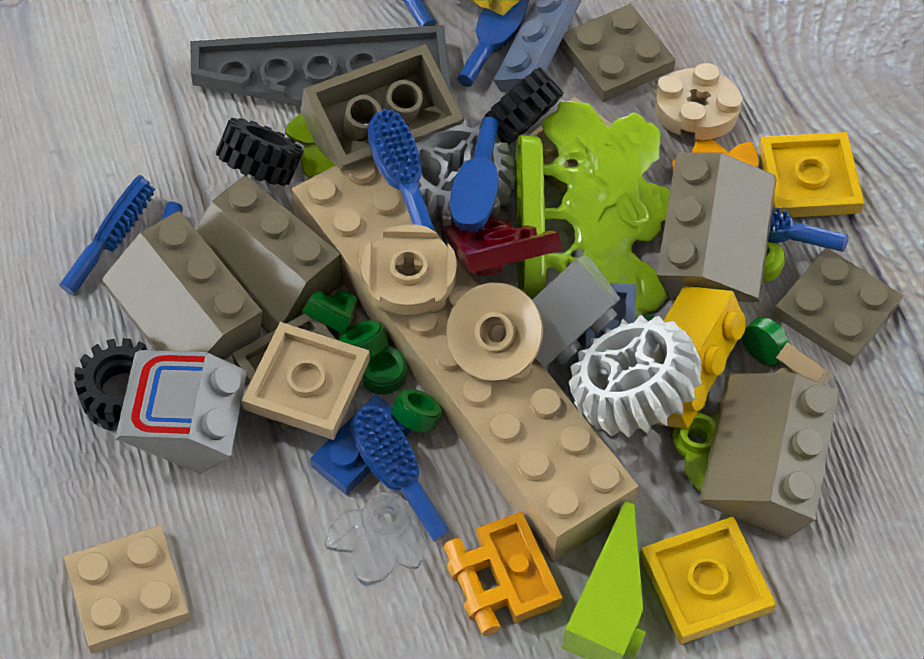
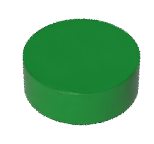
[742,317,790,365]
[339,320,389,357]
[363,346,407,395]
[391,389,442,433]

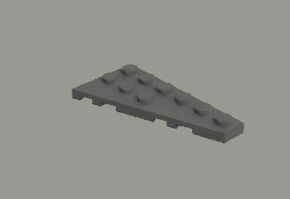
[190,25,452,106]

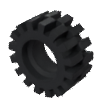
[482,67,564,145]
[215,118,304,186]
[74,338,152,430]

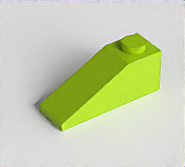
[562,501,646,659]

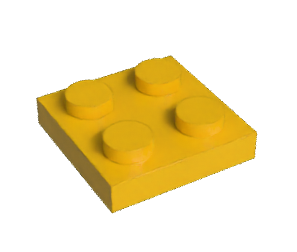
[758,132,864,218]
[639,516,776,645]

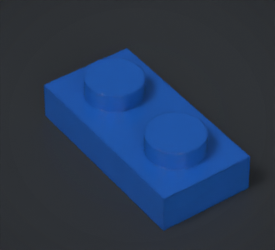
[310,394,412,496]

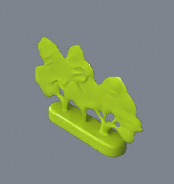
[515,101,670,332]

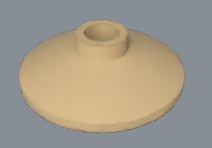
[446,282,543,381]

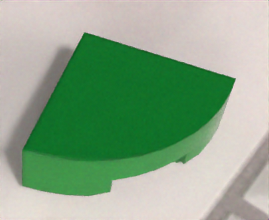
[302,290,358,334]

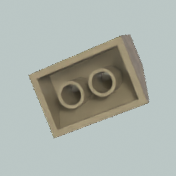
[300,44,464,170]
[657,153,777,302]
[196,175,343,333]
[102,210,262,360]
[698,373,839,539]

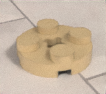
[655,63,743,140]
[361,224,457,315]

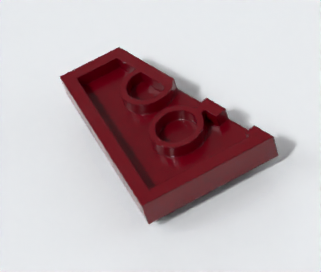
[440,217,562,276]

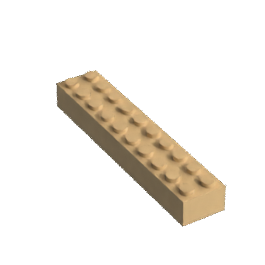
[291,158,639,562]

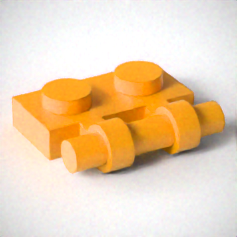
[443,511,563,636]

